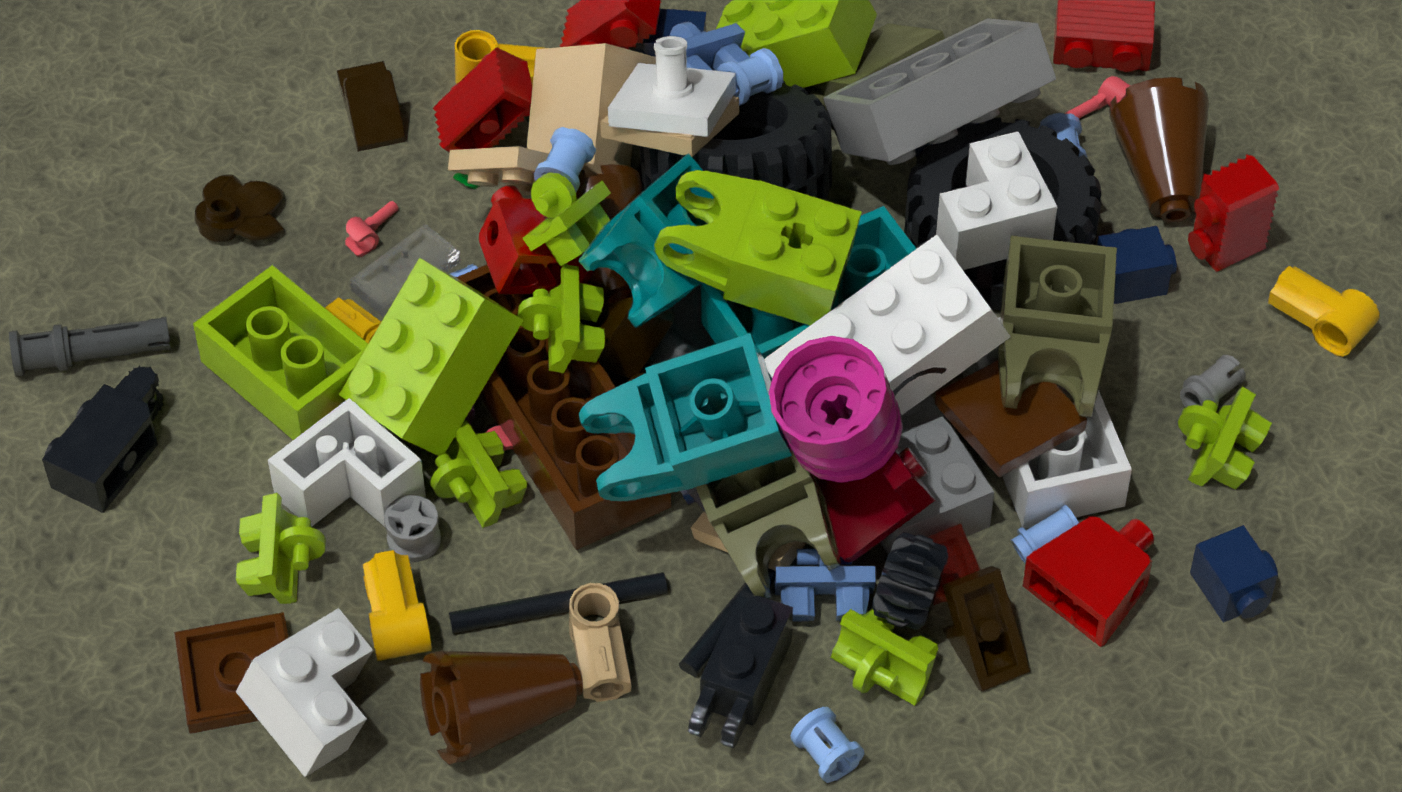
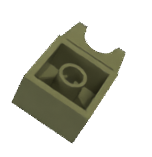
[997,236,1117,418]
[696,410,841,599]

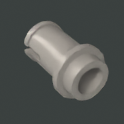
[1180,355,1246,407]

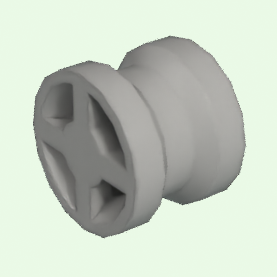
[384,495,441,562]

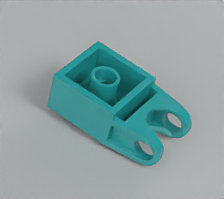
[579,153,714,328]
[579,333,792,501]

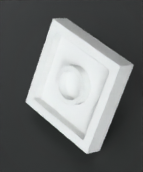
[608,36,736,137]

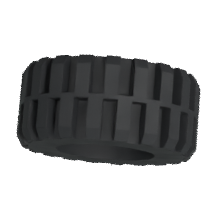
[639,81,832,200]
[904,117,1102,310]

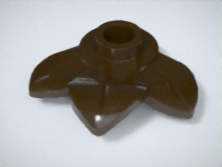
[194,174,284,242]

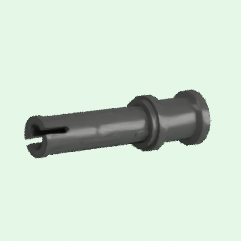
[9,317,171,377]

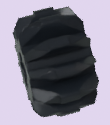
[872,532,948,630]

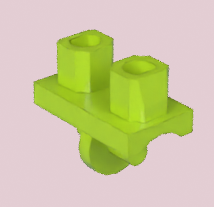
[523,172,611,266]
[518,264,605,373]
[1178,386,1272,490]
[430,420,527,528]
[236,493,326,604]
[830,609,938,706]

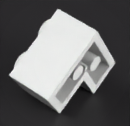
[936,131,1057,270]
[268,398,426,527]
[236,608,373,777]

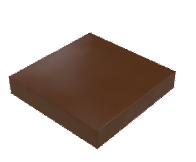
[935,360,1087,477]
[174,612,289,734]

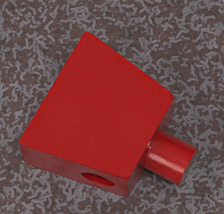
[479,185,594,294]
[1022,516,1155,647]

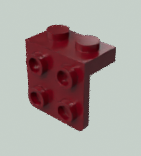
[817,417,936,562]

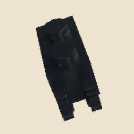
[42,365,164,513]
[688,590,793,748]

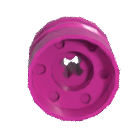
[769,336,903,483]

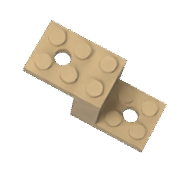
[448,43,656,195]

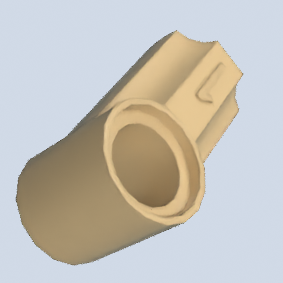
[569,583,631,702]

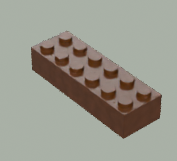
[456,265,671,550]

